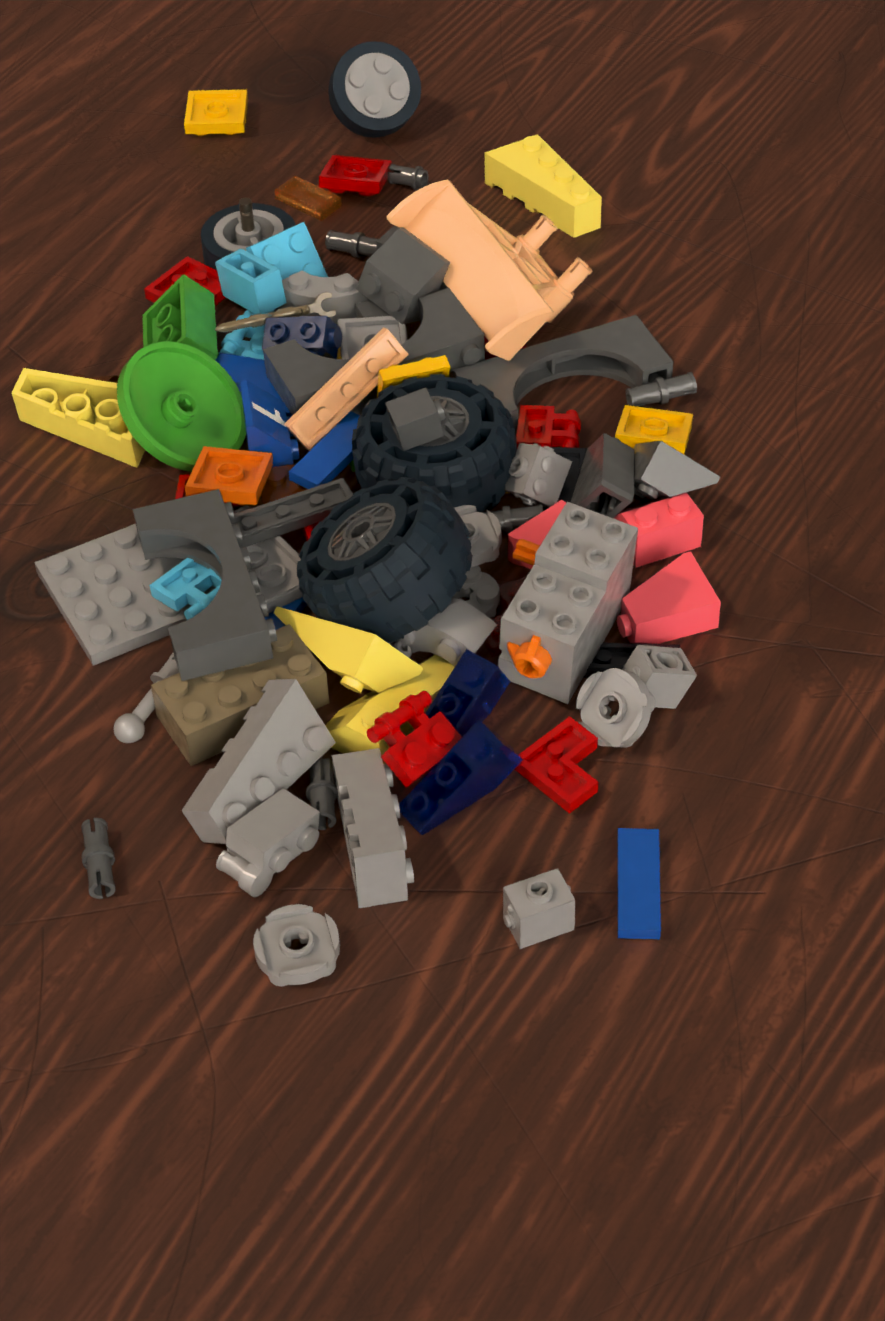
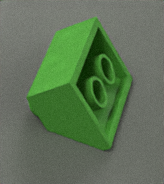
[143,274,218,360]

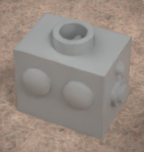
[505,443,572,507]
[622,645,697,709]
[503,868,576,949]

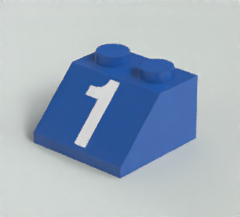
[240,380,300,467]

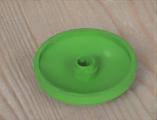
[117,341,246,472]

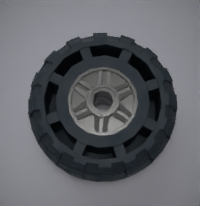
[352,374,517,512]
[297,477,473,643]

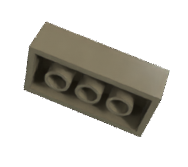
[151,624,329,766]

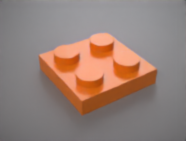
[185,446,273,505]

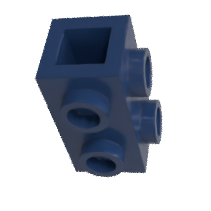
[262,316,342,359]

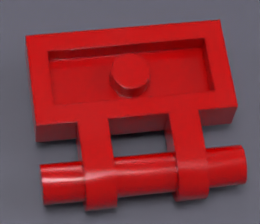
[516,405,581,448]
[366,690,466,788]

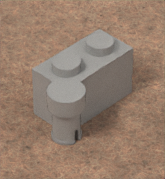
[216,788,320,897]

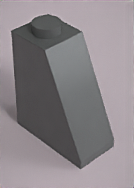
[570,433,634,518]

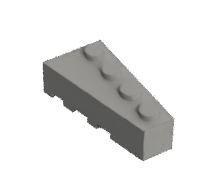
[181,679,336,844]

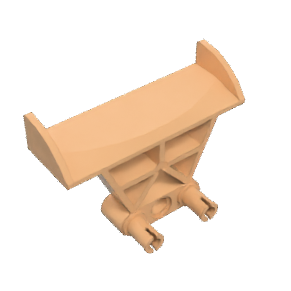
[387,179,593,361]

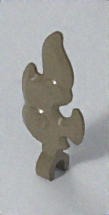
[215,292,336,332]

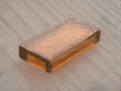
[275,176,342,221]

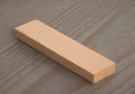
[284,327,409,451]

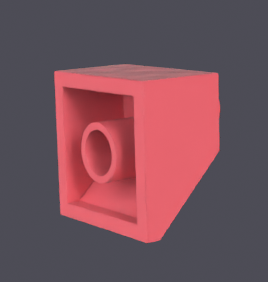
[613,492,704,568]

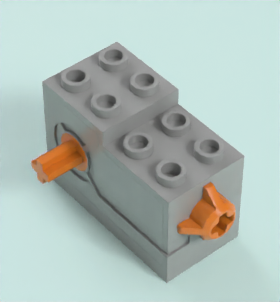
[498,501,638,704]

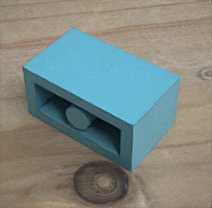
[215,248,287,314]

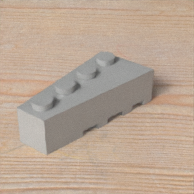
[332,748,414,908]

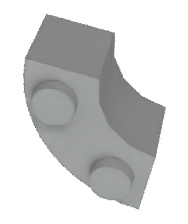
[278,270,368,325]
[395,599,497,667]

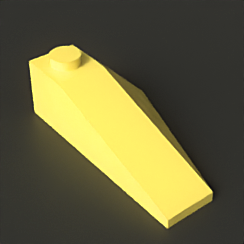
[274,606,423,693]
[325,655,469,764]

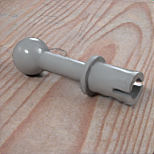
[113,653,179,743]

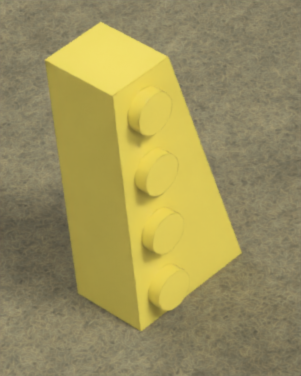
[485,134,602,238]
[11,368,145,468]

